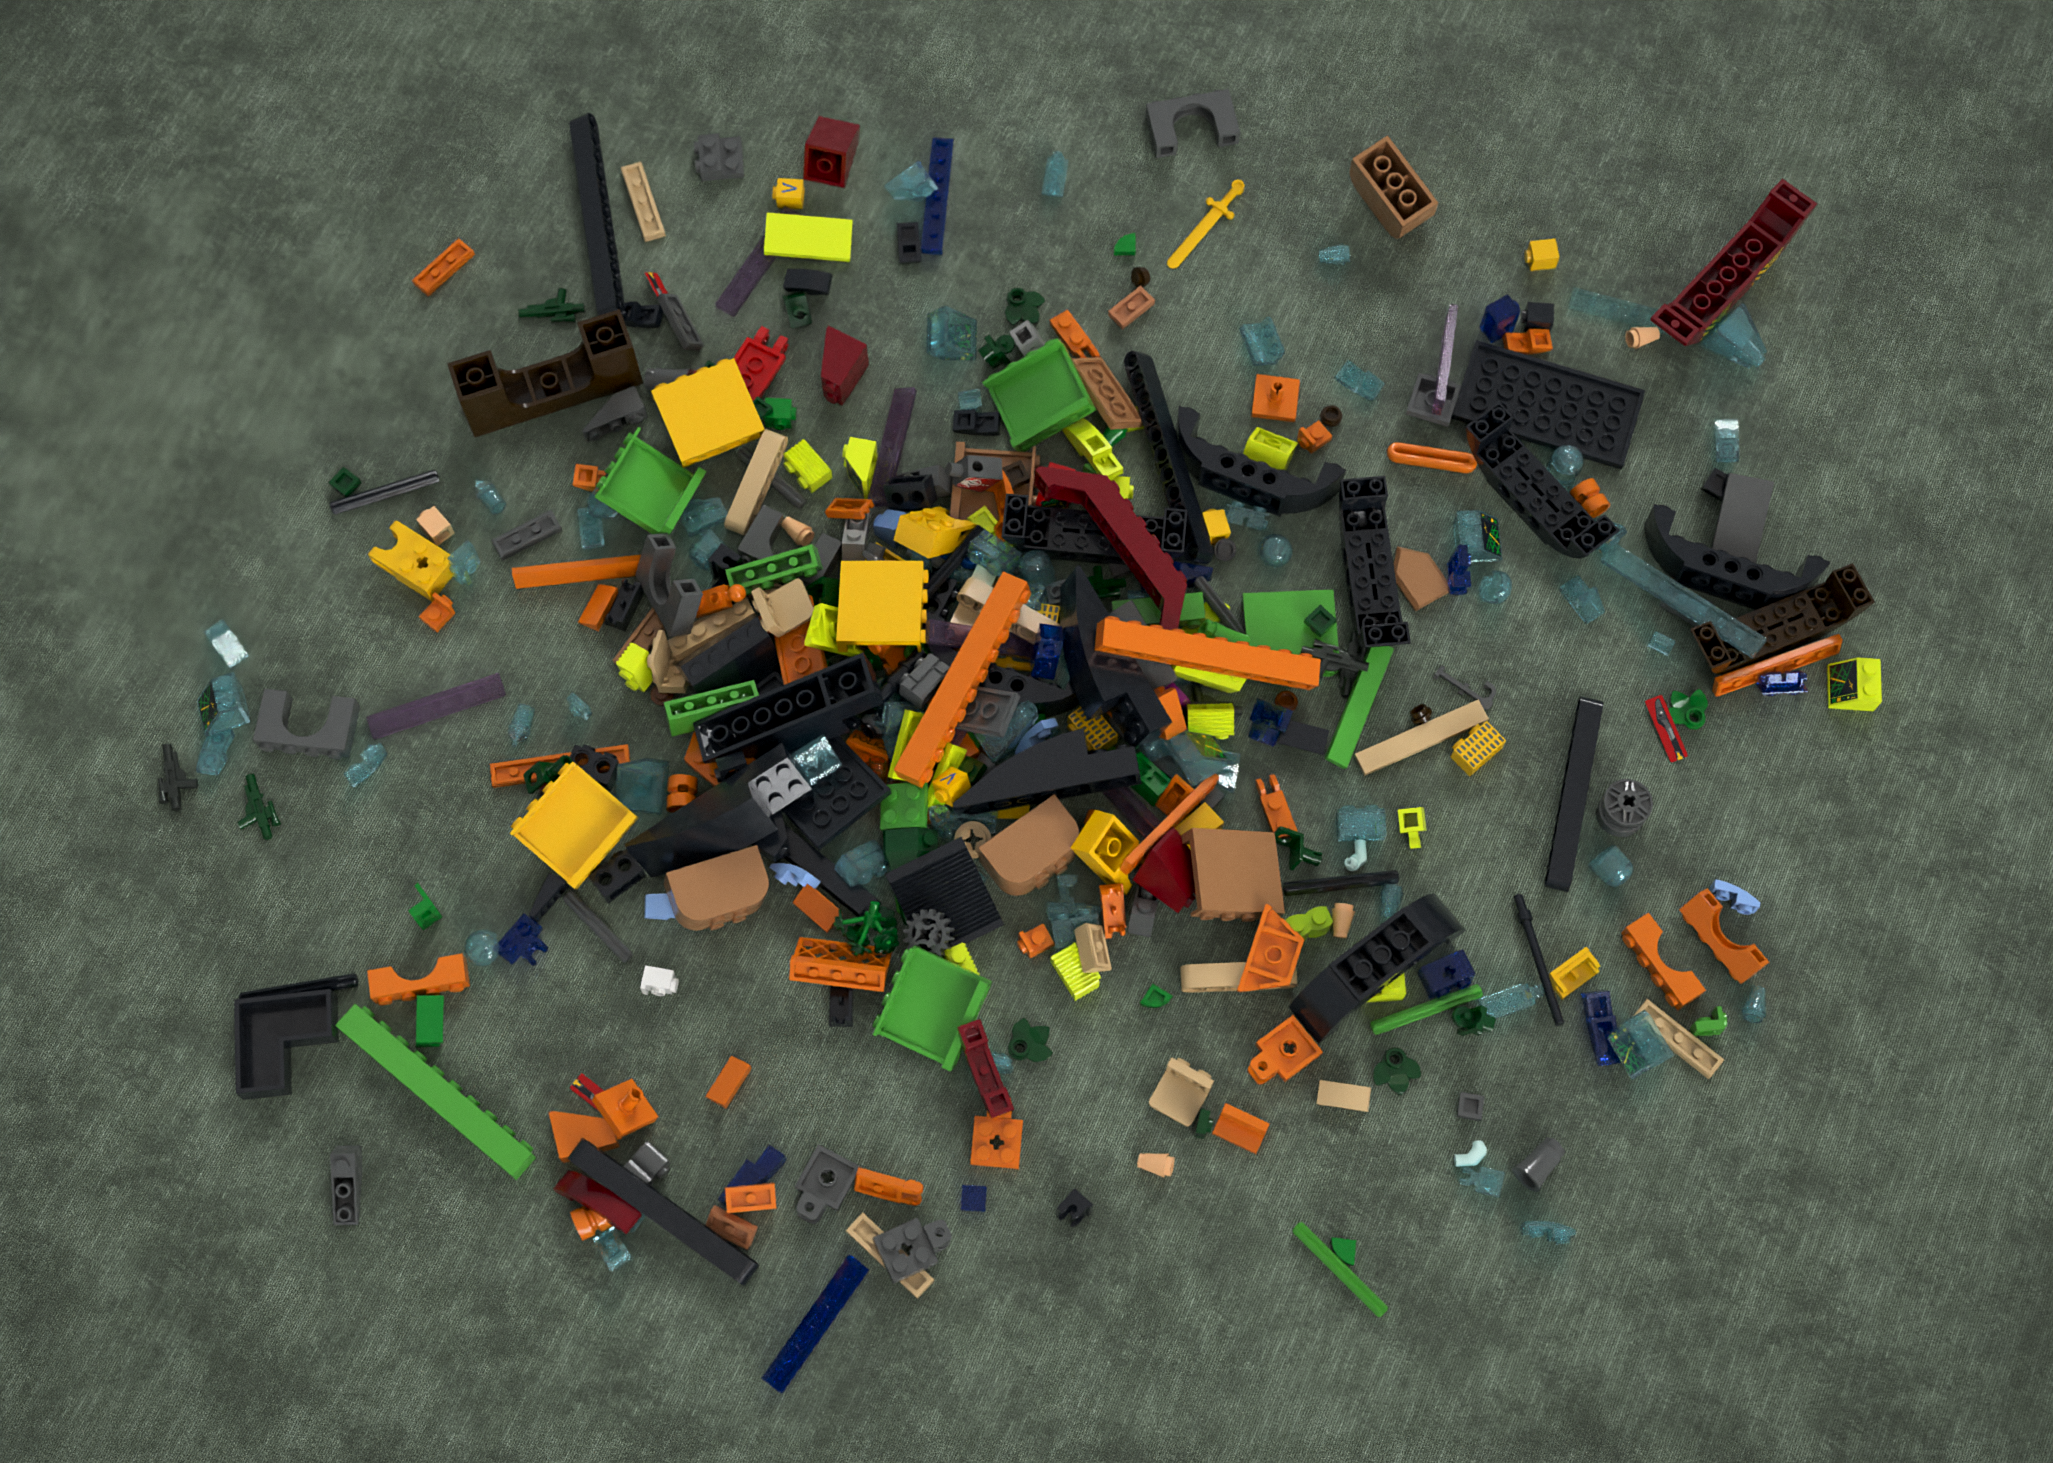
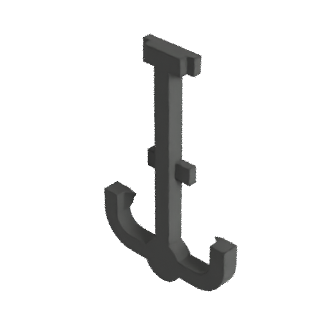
[1433,665,1496,710]

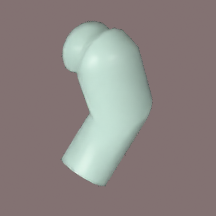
[1344,839,1367,871]
[1454,1140,1487,1167]

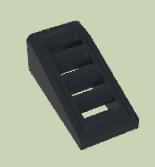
[529,873,569,923]

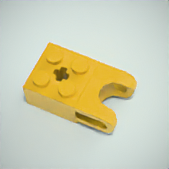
[893,506,976,559]
[368,521,460,602]
[1070,810,1149,895]

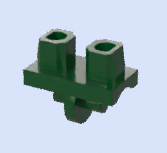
[978,334,1015,368]
[1452,1005,1496,1036]

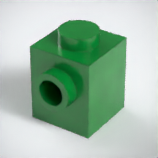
[764,398,797,430]

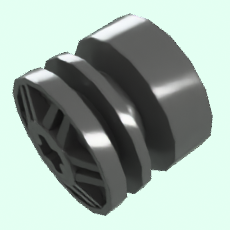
[1596,779,1653,837]

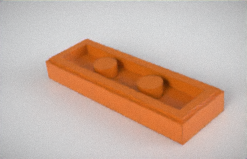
[412,238,475,297]

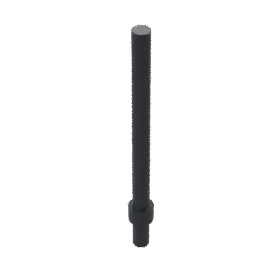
[1514,894,1564,1026]

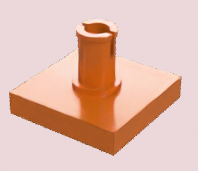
[1251,374,1300,422]
[592,1079,659,1139]

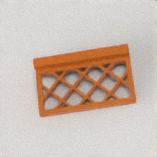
[789,937,893,992]

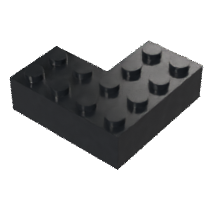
[234,989,339,1100]

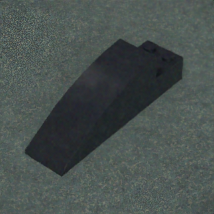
[1060,565,1172,750]
[693,653,884,764]
[953,728,1142,818]
[624,743,812,877]

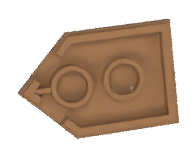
[1393,546,1453,612]

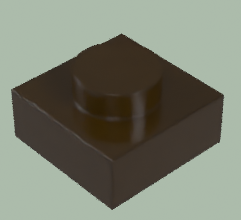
[1002,460,1030,489]

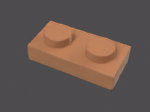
[1108,286,1155,330]
[706,1205,758,1250]

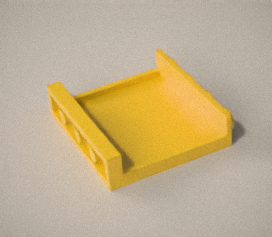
[651,358,765,468]
[836,561,929,652]
[510,762,639,889]

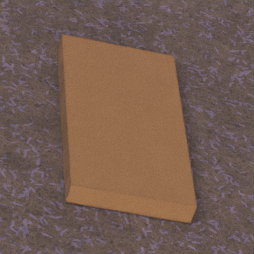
[1072,357,1143,430]

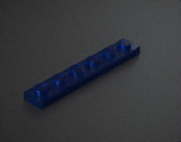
[921,137,954,255]
[761,1255,869,1394]

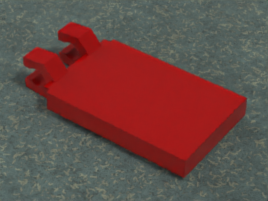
[734,326,789,401]

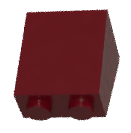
[803,116,860,188]
[821,325,869,406]
[1133,827,1196,913]

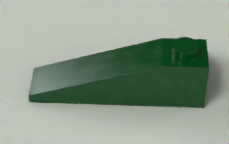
[883,827,938,925]

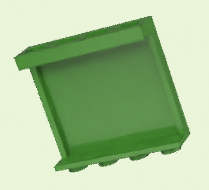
[982,338,1096,452]
[594,427,706,535]
[1241,589,1339,677]
[872,945,993,1071]

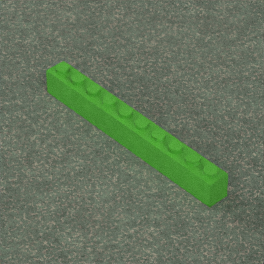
[335,1004,536,1180]

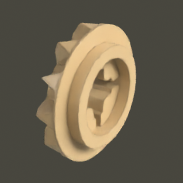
[954,821,992,859]

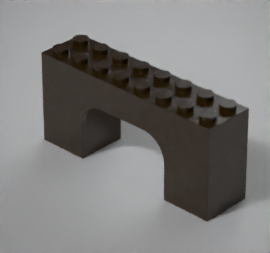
[447,309,644,437]

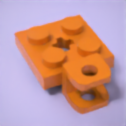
[1247,1015,1323,1084]
[970,1098,1023,1169]

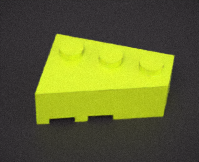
[1171,665,1246,693]

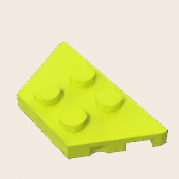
[804,603,863,657]

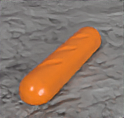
[1387,442,1477,473]

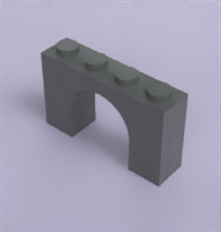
[1145,89,1240,158]
[737,505,842,587]
[635,533,703,637]
[253,689,360,759]

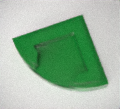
[1114,233,1136,256]
[1140,983,1173,1008]
[1331,1237,1356,1266]

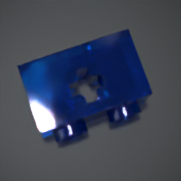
[1479,294,1521,343]
[1030,623,1064,680]
[1417,949,1476,998]

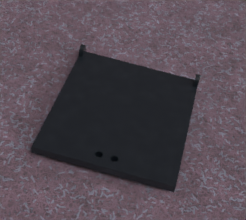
[885,837,1005,956]

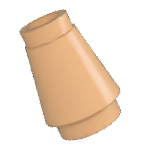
[1625,327,1660,349]
[781,516,814,546]
[1332,903,1355,938]
[1137,1153,1175,1178]

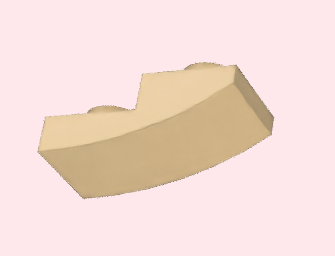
[1317,1080,1371,1112]

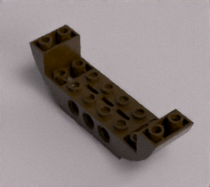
[1690,563,1875,674]

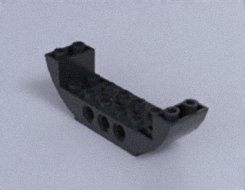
[1465,402,1620,559]
[1176,406,1346,517]
[1339,476,1411,648]
[1002,493,1187,565]
[1644,504,1830,610]
[923,612,1079,720]
[1289,893,1466,1044]

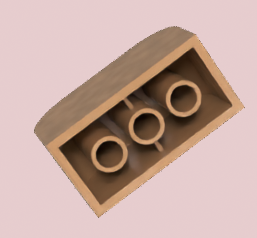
[1349,135,1438,239]
[978,794,1079,896]
[664,845,769,930]

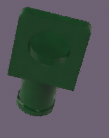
[782,291,812,328]
[523,755,573,794]
[1275,826,1322,871]

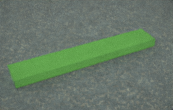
[1324,646,1394,769]

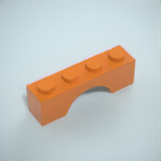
[1679,888,1769,984]
[1621,913,1706,1011]
[367,953,470,1005]

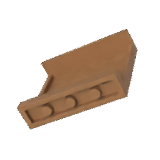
[950,442,1040,533]
[1181,828,1285,922]

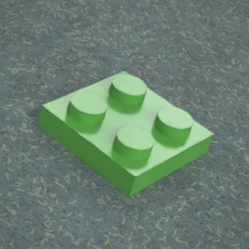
[880,782,928,832]

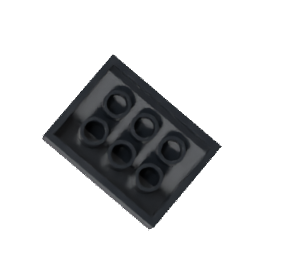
[675,614,782,695]

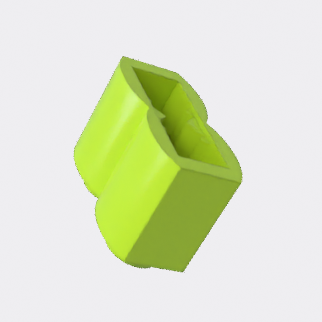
[1285,906,1333,941]

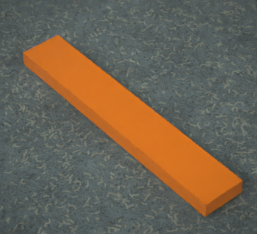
[512,555,641,589]
[1712,634,1843,697]
[490,744,631,788]
[1120,772,1219,875]

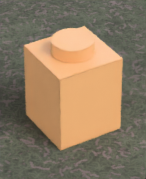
[416,506,455,546]

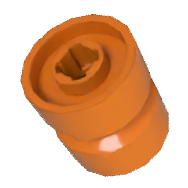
[1569,478,1610,519]
[666,774,698,813]
[570,1206,613,1240]

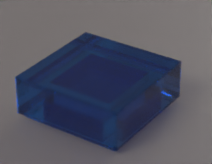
[961,1185,987,1212]

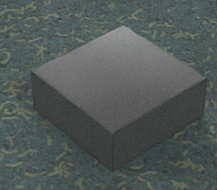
[1456,1092,1485,1121]

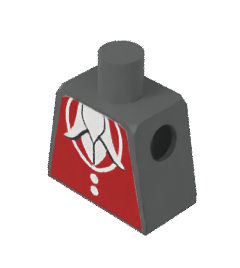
[945,455,1003,493]

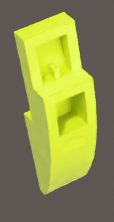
[1062,418,1123,479]

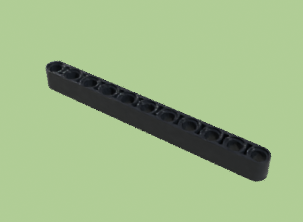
[570,113,626,317]
[1124,351,1214,564]

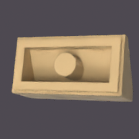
[1074,923,1112,973]

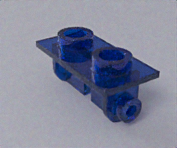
[1756,670,1808,696]

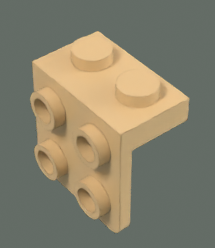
[751,578,814,638]
[647,630,688,693]
[1149,1057,1214,1127]

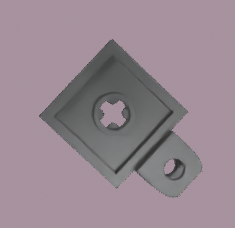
[794,1144,861,1225]
[872,1218,952,1284]

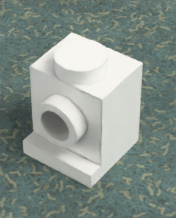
[640,965,679,996]

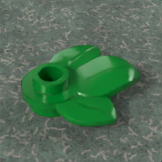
[1668,689,1708,730]

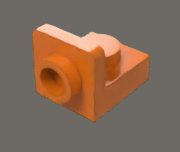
[1297,420,1332,454]
[419,592,455,633]
[1017,924,1055,959]

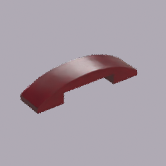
[957,1019,1014,1119]
[553,1170,642,1234]

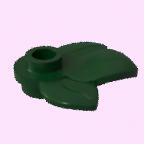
[1005,288,1045,325]
[1008,1018,1053,1062]
[1373,1047,1421,1095]

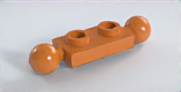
[696,584,746,618]

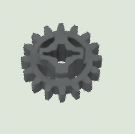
[903,909,955,957]

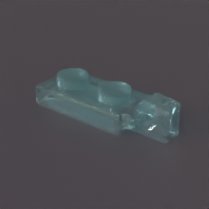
[1477,983,1544,1019]

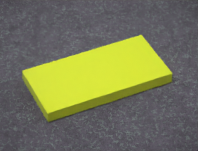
[764,212,853,262]

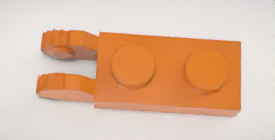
[1049,309,1100,358]
[1255,774,1298,839]
[854,1167,924,1206]

